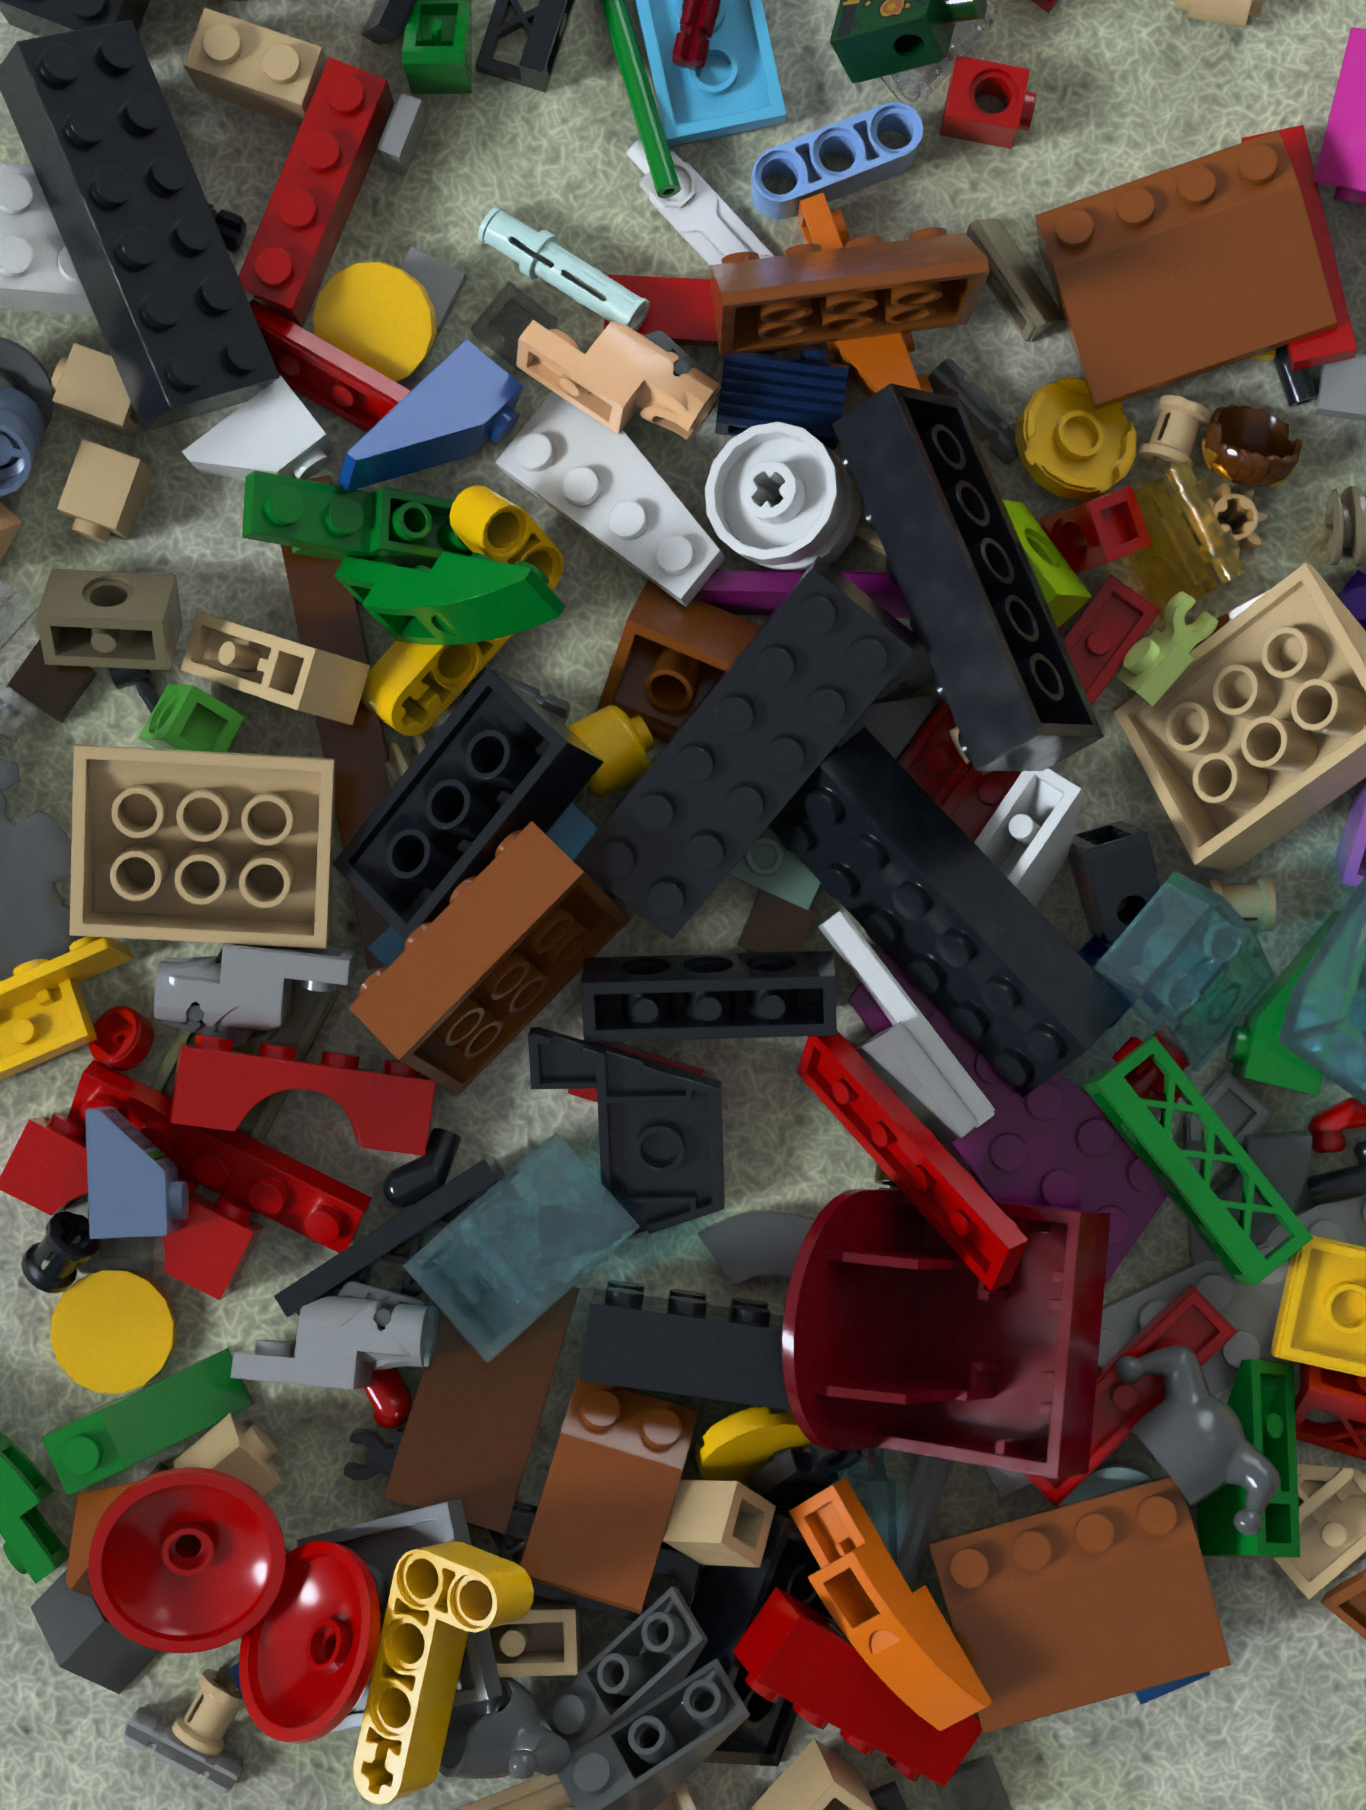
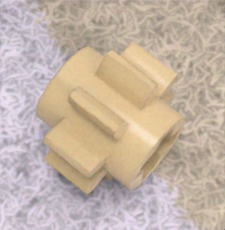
[1185,482,1268,565]

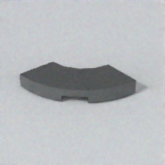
[1187,1130,1312,1266]
[698,1210,815,1286]

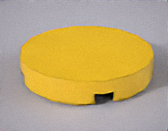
[312,262,437,383]
[1015,376,1137,500]
[50,1268,177,1394]
[694,1406,810,1486]

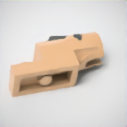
[516,320,721,441]

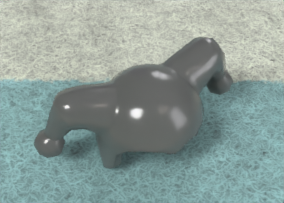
[1115,1345,1281,1536]
[439,1677,571,1779]

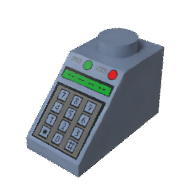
[85,1106,189,1239]

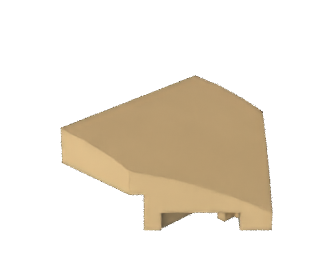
[1272,1463,1366,1600]

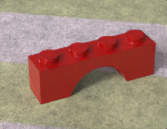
[169,1034,436,1156]
[0,1112,264,1300]

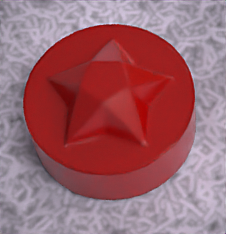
[89,1006,154,1071]

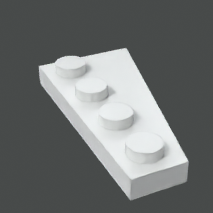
[495,391,725,607]

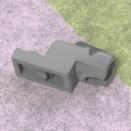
[154,944,358,1044]
[230,1281,438,1390]

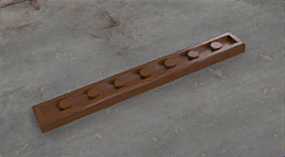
[281,475,392,970]

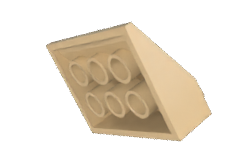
[1113,562,1366,871]
[69,744,335,949]

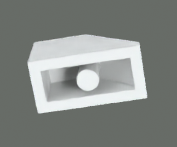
[182,375,334,480]
[974,768,1085,907]

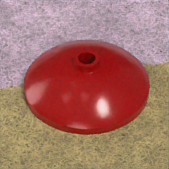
[88,1467,286,1653]
[239,1541,382,1744]

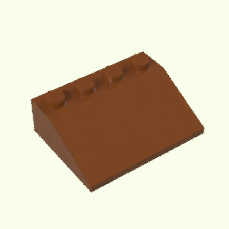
[1035,130,1337,410]
[710,227,990,356]
[348,821,631,1095]
[929,1476,1231,1733]

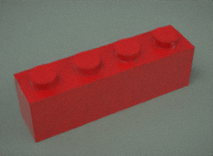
[238,57,394,328]
[733,1587,983,1787]

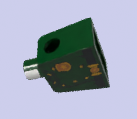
[830,0,987,83]

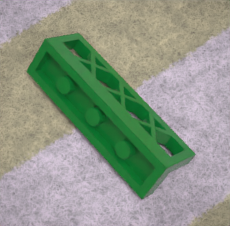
[1082,1036,1313,1286]

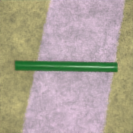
[599,0,681,198]

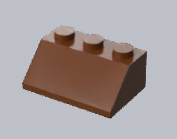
[596,579,762,741]

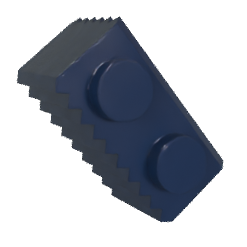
[715,349,849,450]

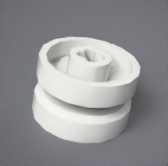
[705,422,862,571]

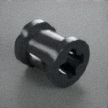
[21,1211,100,1293]

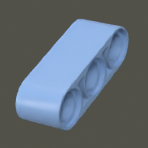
[750,102,924,220]

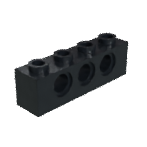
[581,951,837,1042]

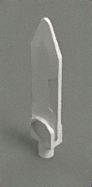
[626,139,775,267]

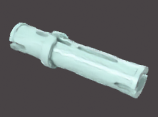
[478,206,650,331]

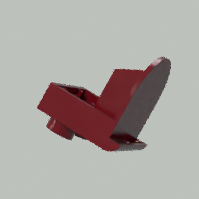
[782,1187,1111,1479]

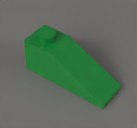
[1226,909,1361,1096]
[41,1348,253,1496]
[1197,1359,1301,1558]

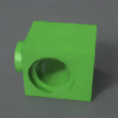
[139,684,245,753]

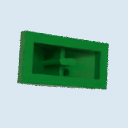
[401,0,472,94]

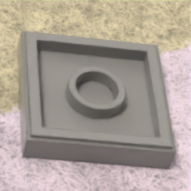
[855,1021,978,1145]

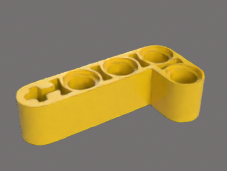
[361,485,564,736]
[353,1541,534,1805]

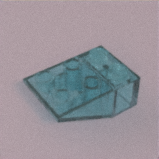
[403,1133,640,1363]

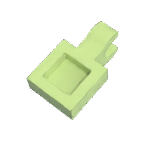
[1115,591,1218,707]

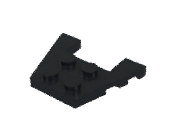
[528,1027,725,1268]

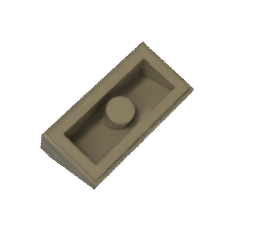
[966,218,1064,343]

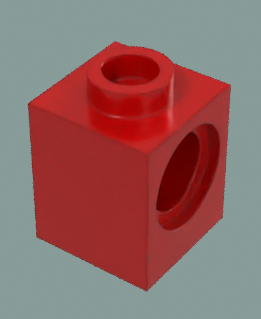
[939,55,1036,149]
[1039,485,1152,573]

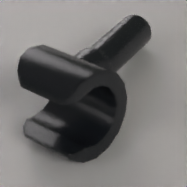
[108,668,160,714]

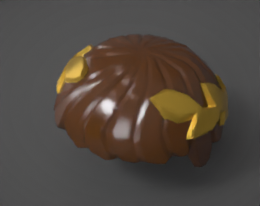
[1202,405,1302,488]

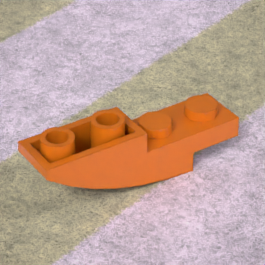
[797,193,933,398]
[789,1477,993,1731]

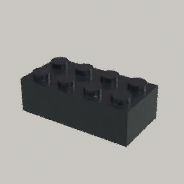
[580,1280,791,1410]

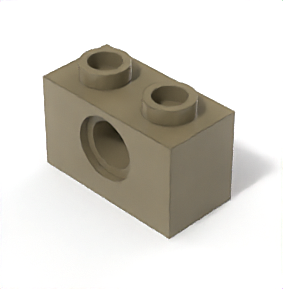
[36,569,182,670]

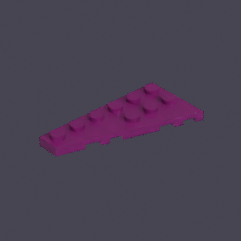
[847,950,1168,1284]

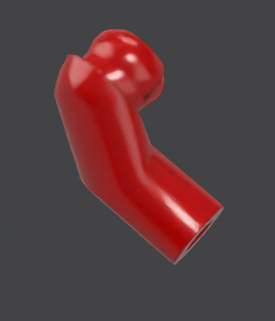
[1307,1095,1366,1153]
[364,1367,412,1429]

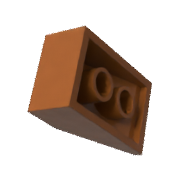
[520,1374,699,1614]

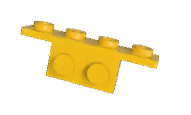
[0,936,133,1081]

